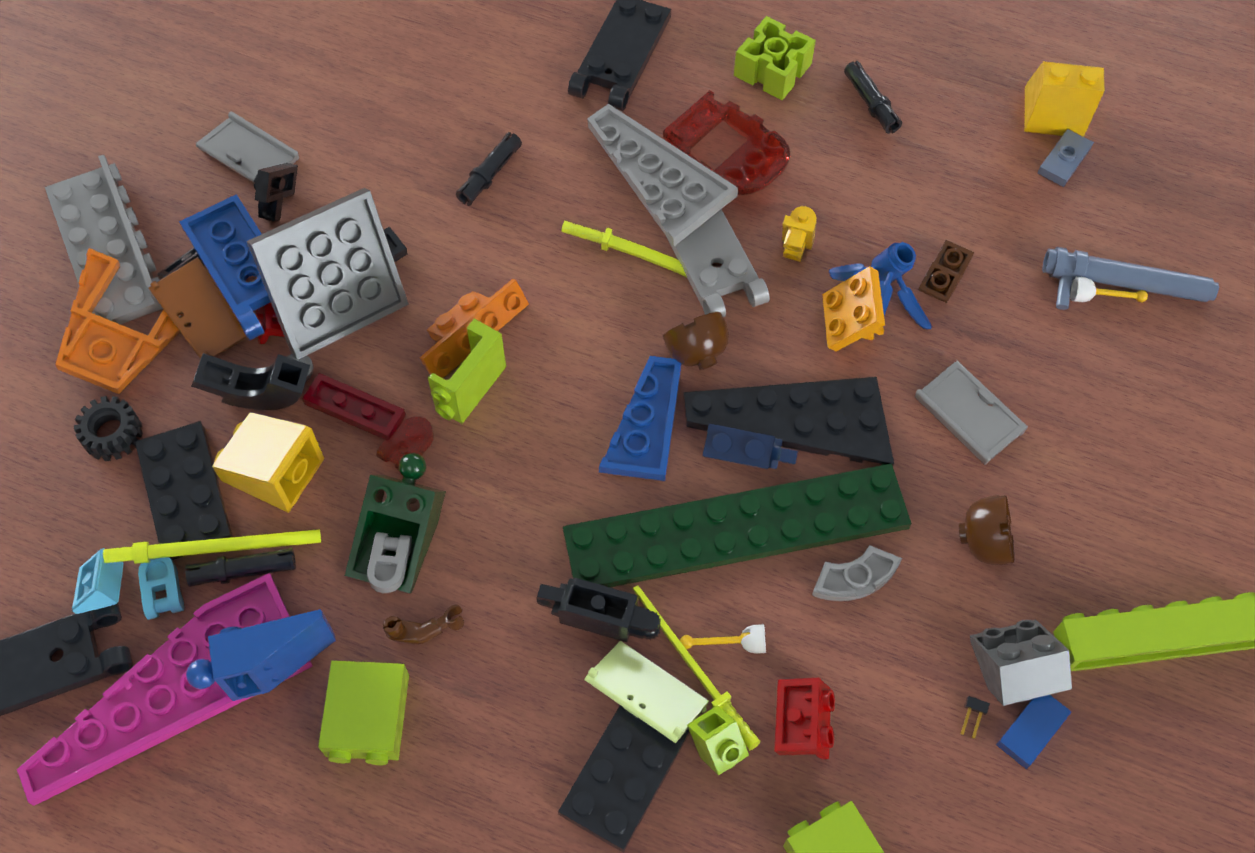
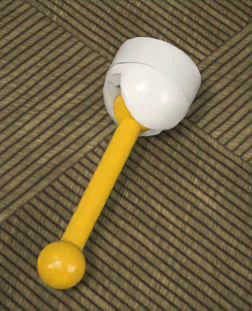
[1070,276,1148,302]
[680,624,766,654]

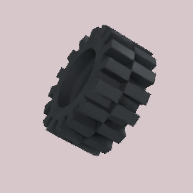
[74,396,143,461]

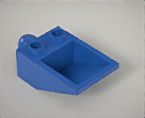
[186,609,336,701]

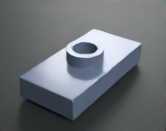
[1038,129,1094,187]

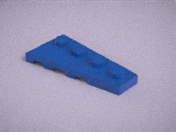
[599,356,681,481]

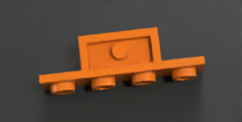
[419,279,529,378]

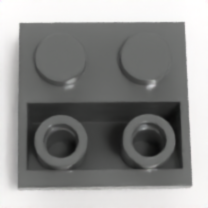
[970,620,1072,706]

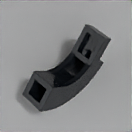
[191,353,310,410]

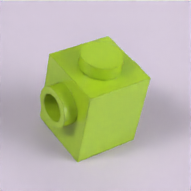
[687,705,749,775]

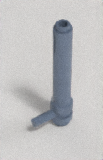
[1042,247,1219,310]

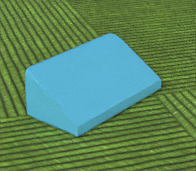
[72,548,124,614]

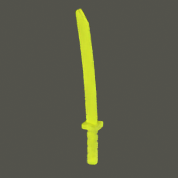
[561,221,686,277]
[633,585,761,751]

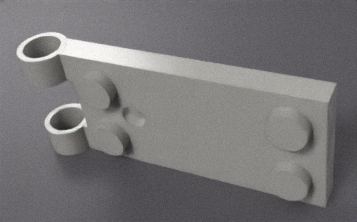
[667,209,770,317]

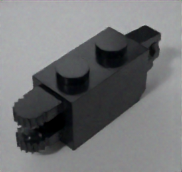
[536,578,661,642]

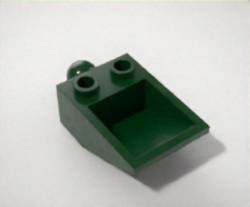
[344,453,446,593]

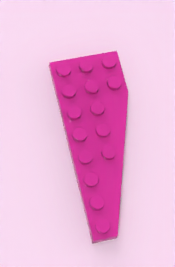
[17,573,313,806]

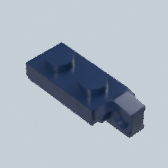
[703,424,798,469]

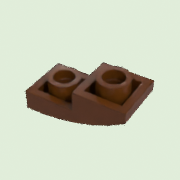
[918,240,974,303]

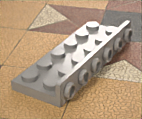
[45,155,163,324]

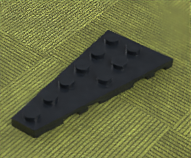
[683,377,894,466]

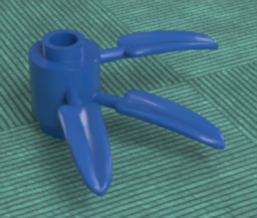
[829,242,932,329]

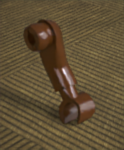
[383,604,464,644]

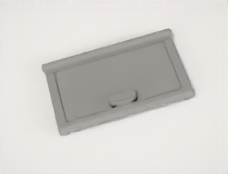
[196,111,299,183]
[915,361,1028,465]

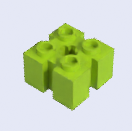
[733,16,816,101]

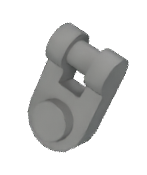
[367,532,412,594]

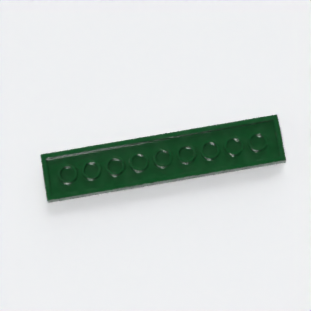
[563,464,912,587]

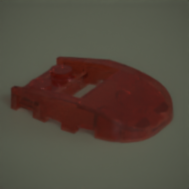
[663,90,790,195]

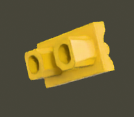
[782,206,817,262]

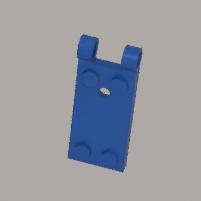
[179,194,271,340]

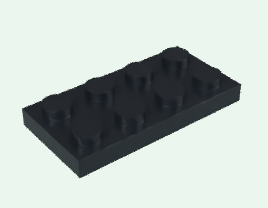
[135,421,233,560]
[558,699,690,853]

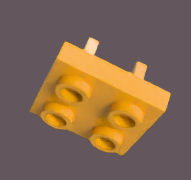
[822,266,885,352]

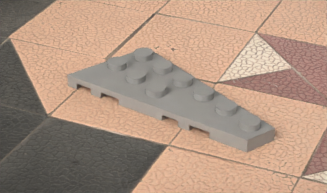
[588,104,738,247]

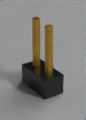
[960,696,990,739]

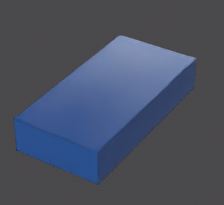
[996,695,1071,769]

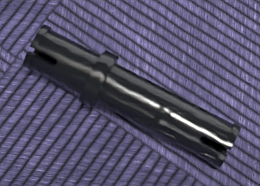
[844,61,902,134]
[456,132,522,206]
[185,548,296,587]

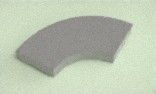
[812,545,902,601]

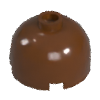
[663,312,729,370]
[959,495,1015,565]

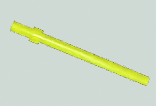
[103,529,321,564]

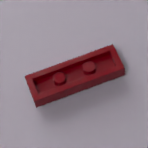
[302,373,406,442]

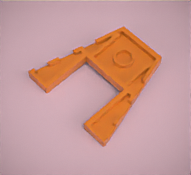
[55,248,183,394]

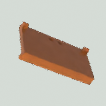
[148,257,247,359]

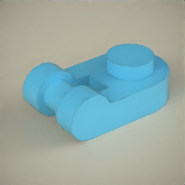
[138,557,184,620]

